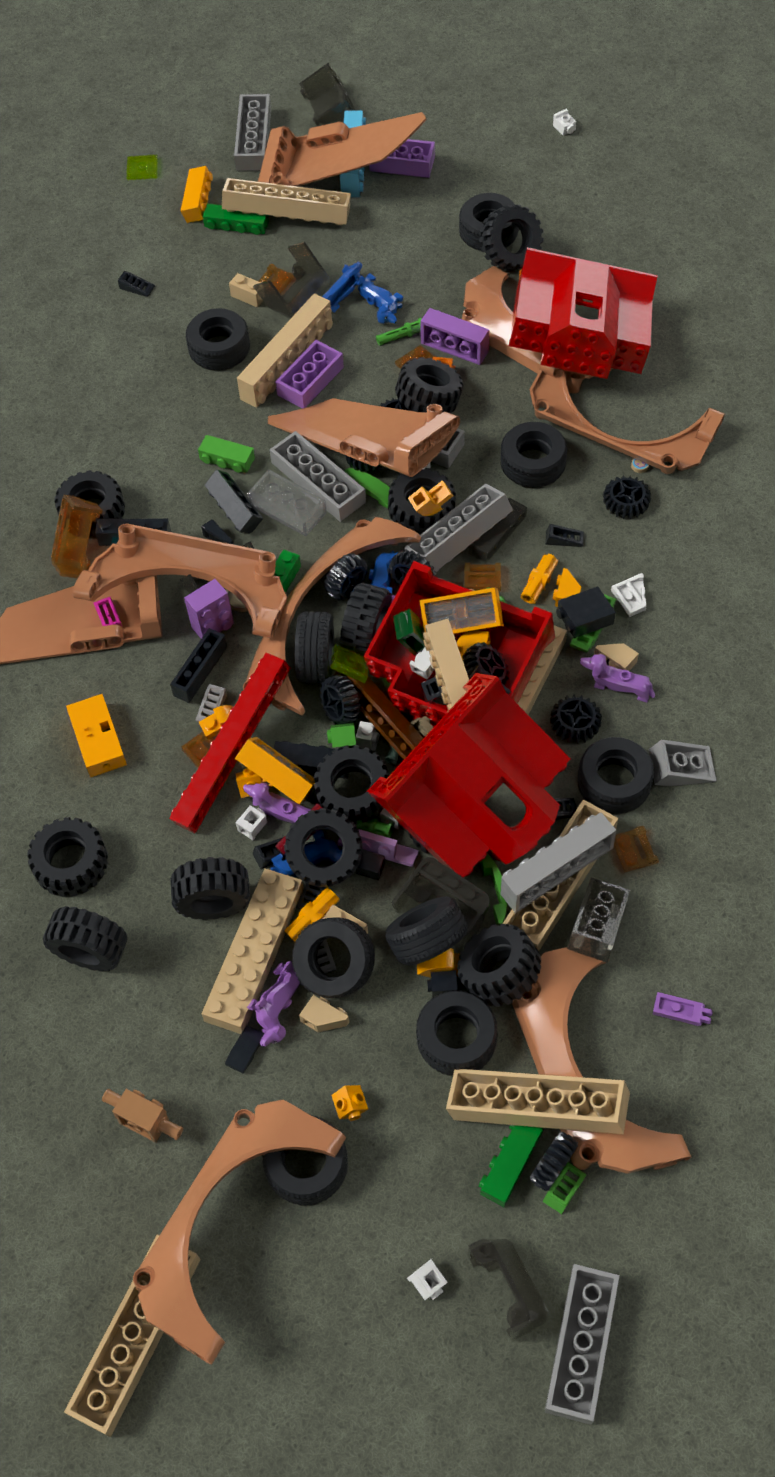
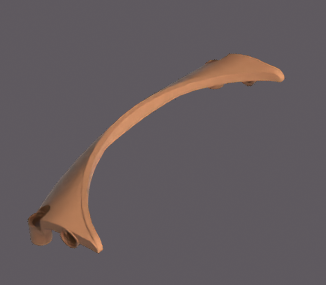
[243,517,421,716]

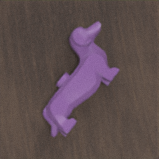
[580,654,655,702]
[243,783,319,831]
[247,961,300,1047]

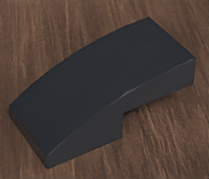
[225,1025,264,1074]

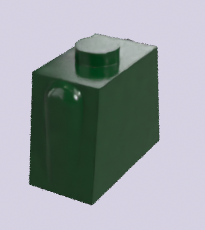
[393,609,425,656]

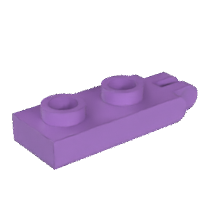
[653,992,713,1026]

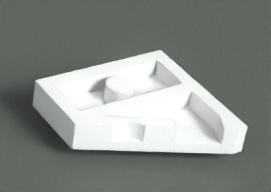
[611,573,646,617]

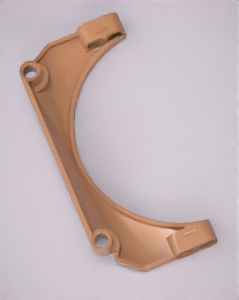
[462,266,614,393]
[530,364,725,474]
[73,524,287,638]
[512,940,691,1174]
[133,1100,346,1365]

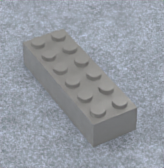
[234,94,271,171]
[270,431,366,522]
[404,484,513,572]
[501,812,617,913]
[545,1264,620,1425]

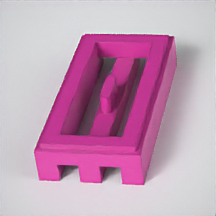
[94,597,123,627]

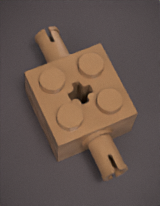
[102,1089,183,1143]

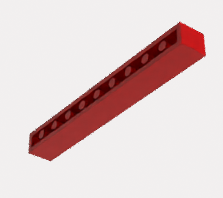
[169,653,291,834]

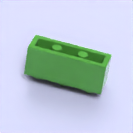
[198,435,255,473]
[327,723,356,748]

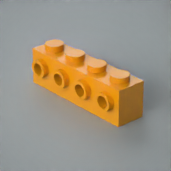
[181,166,213,223]

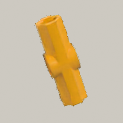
[521,553,558,604]
[284,887,340,942]

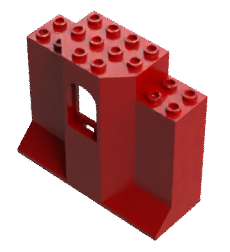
[509,247,658,379]
[364,561,555,727]
[367,673,570,879]

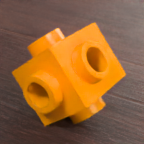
[236,768,266,798]
[331,1085,368,1121]

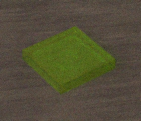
[127,155,158,180]
[330,644,368,683]

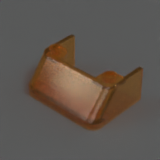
[51,494,103,579]

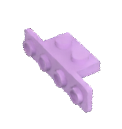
[338,829,418,867]

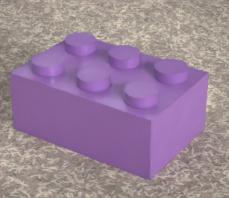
[184,579,234,639]

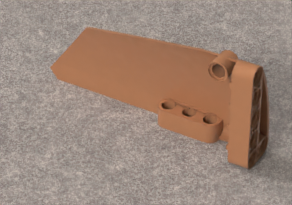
[258,112,427,186]
[268,398,460,477]
[0,575,162,664]

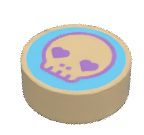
[631,458,649,473]

